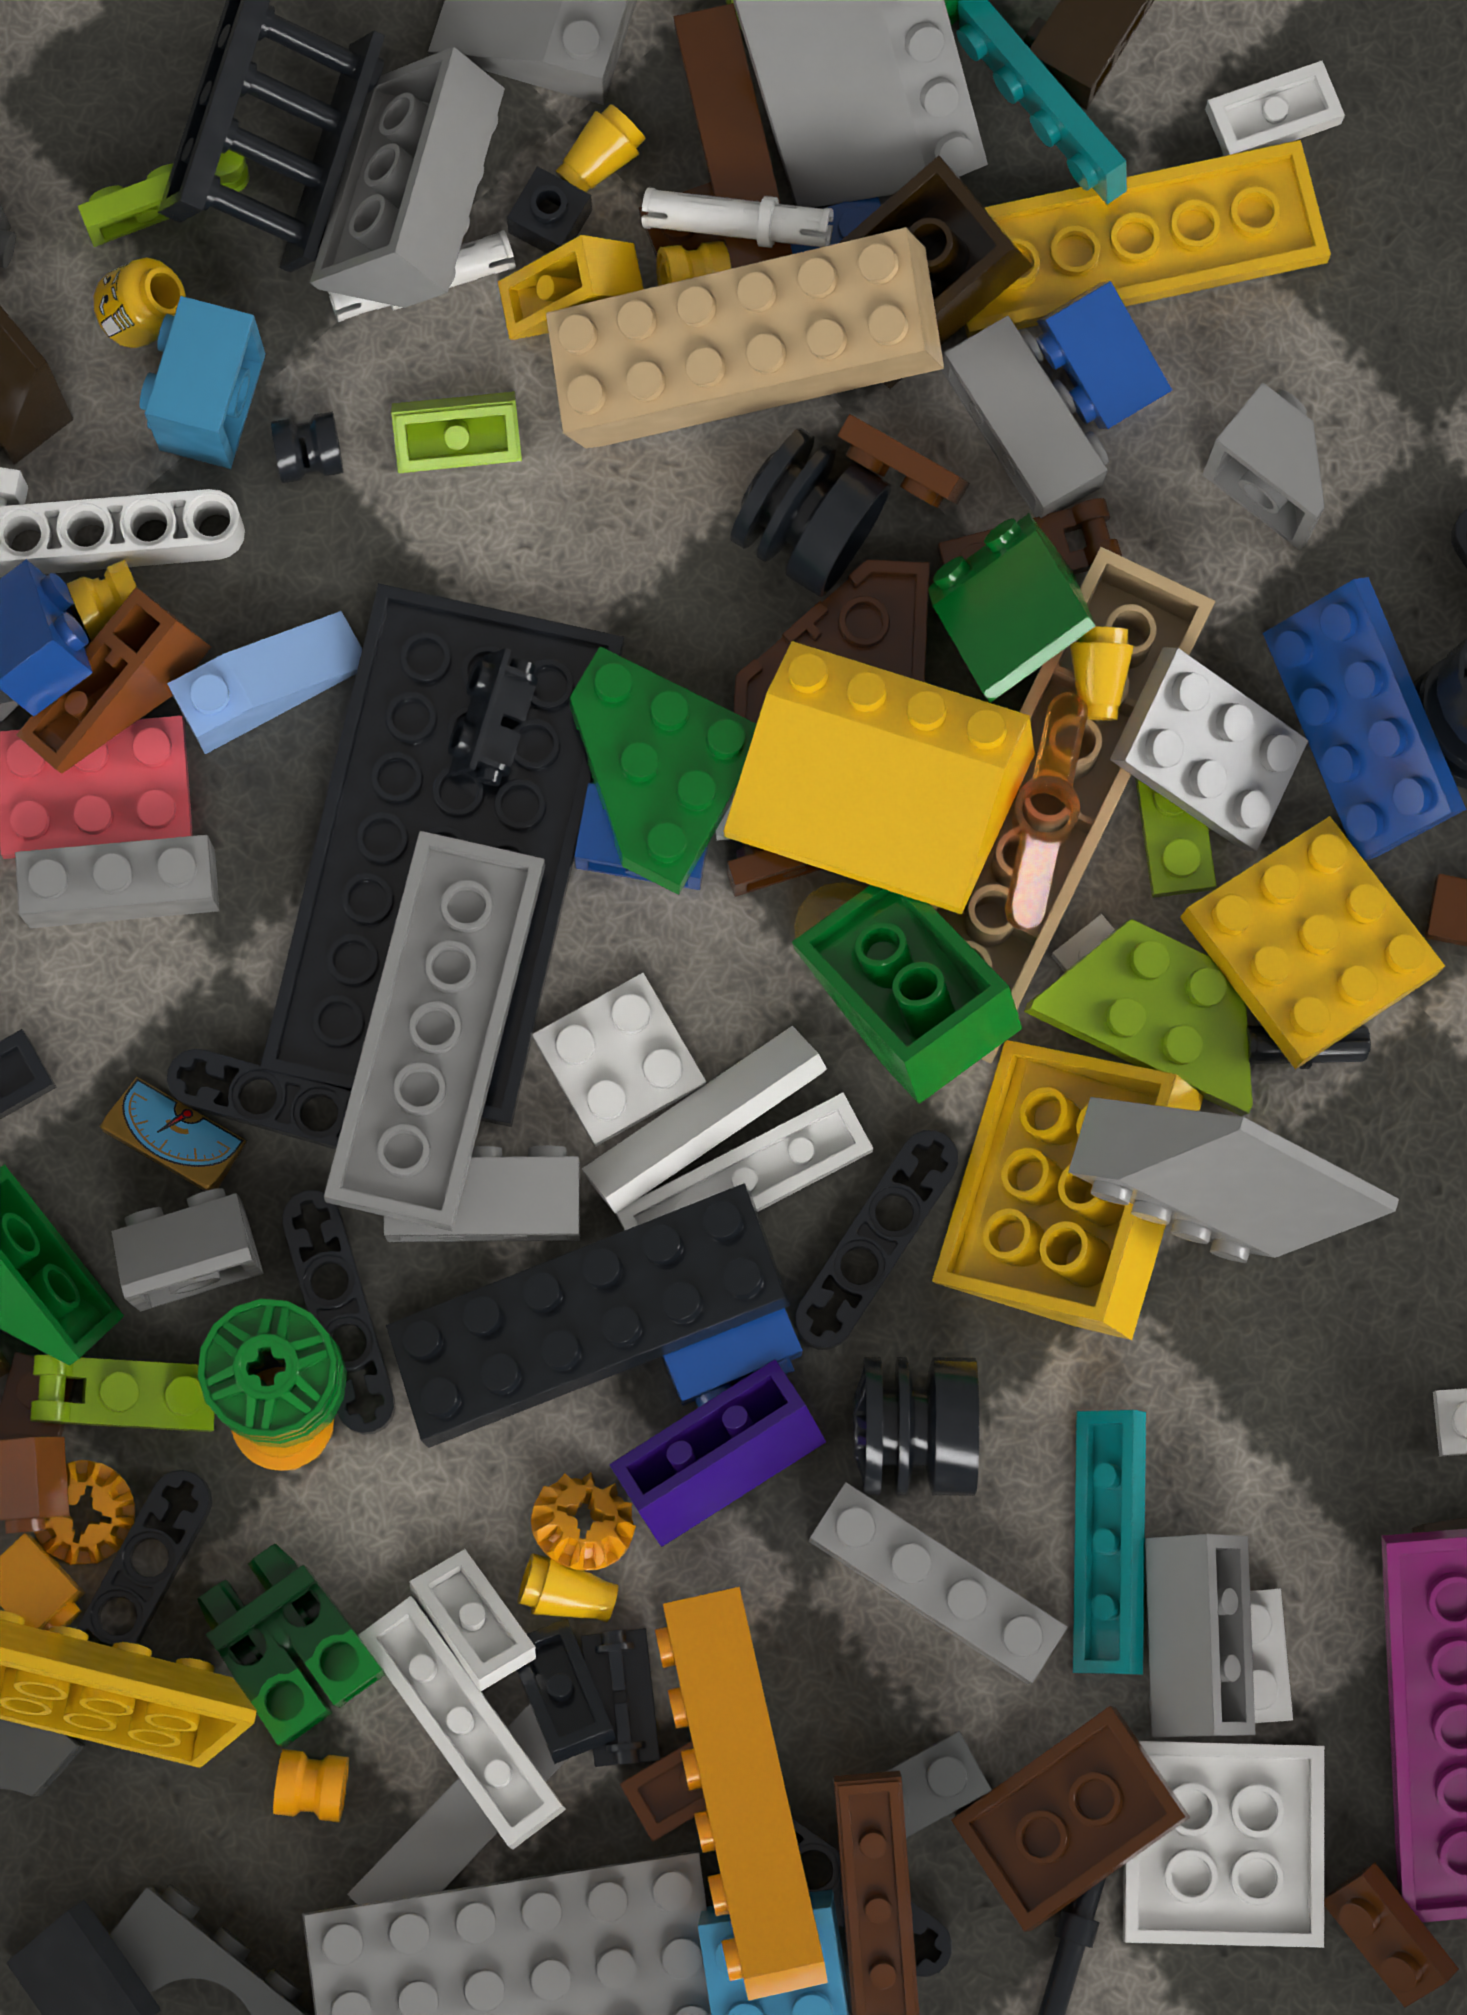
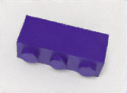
[609,1359,826,1547]

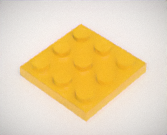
[1180,816,1445,1070]

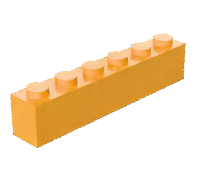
[655,1587,828,2001]

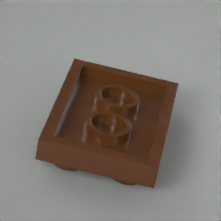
[951,1706,1190,1932]

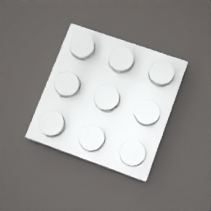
[1123,1741,1325,1948]

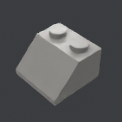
[1202,383,1325,551]
[111,1188,264,1312]

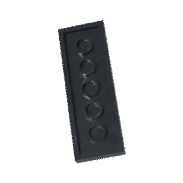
[386,1183,790,1448]

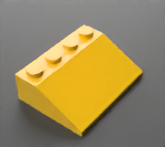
[723,641,1035,915]
[932,1040,1204,1340]
[0,1610,257,1768]

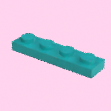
[956,0,1127,204]
[1073,1410,1146,1675]

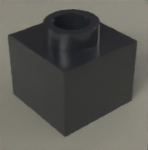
[507,166,592,254]

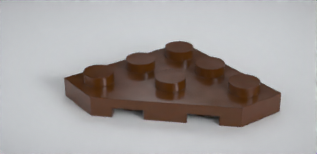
[734,559,930,724]

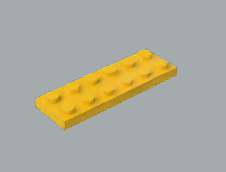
[964,140,1331,339]

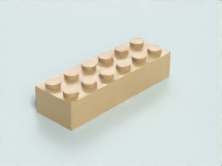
[546,227,944,448]

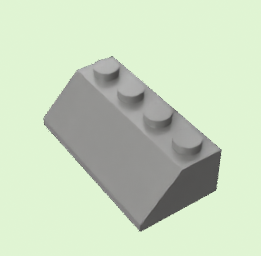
[310,46,505,308]

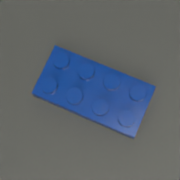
[1263,577,1466,861]

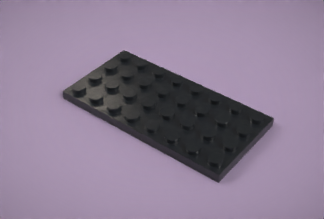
[260,583,624,1127]

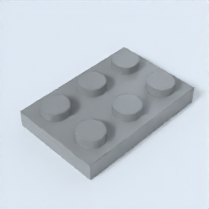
[1110,647,1308,851]

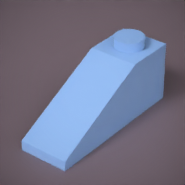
[167,611,362,754]

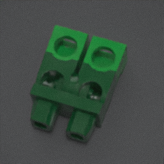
[197,1544,386,1748]

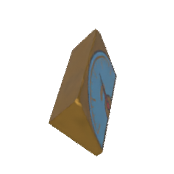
[99,1077,247,1191]

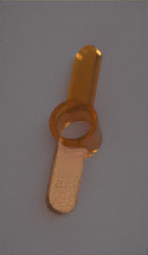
[1005,692,1088,930]

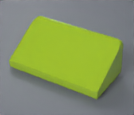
[391,391,522,473]

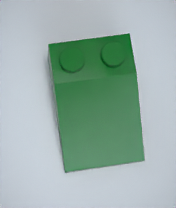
[928,513,1096,703]
[792,885,1022,1104]
[0,1164,124,1366]

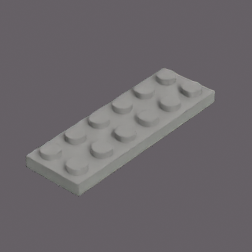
[324,831,545,1231]

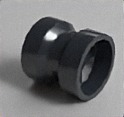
[271,411,344,483]

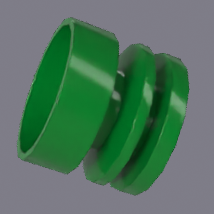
[197,1299,347,1448]

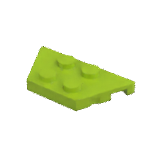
[1024,919,1253,1116]

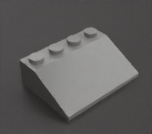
[428,0,637,105]
[733,0,988,208]
[1068,1097,1399,1263]

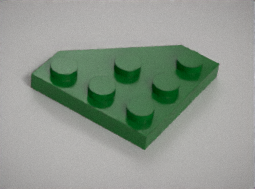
[570,646,757,895]

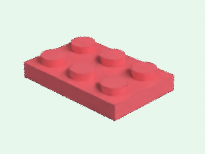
[0,716,193,859]

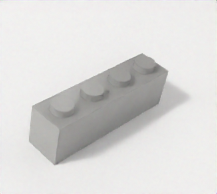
[808,1482,1068,1684]

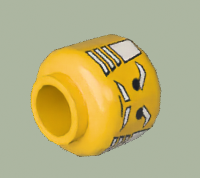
[93,257,186,348]

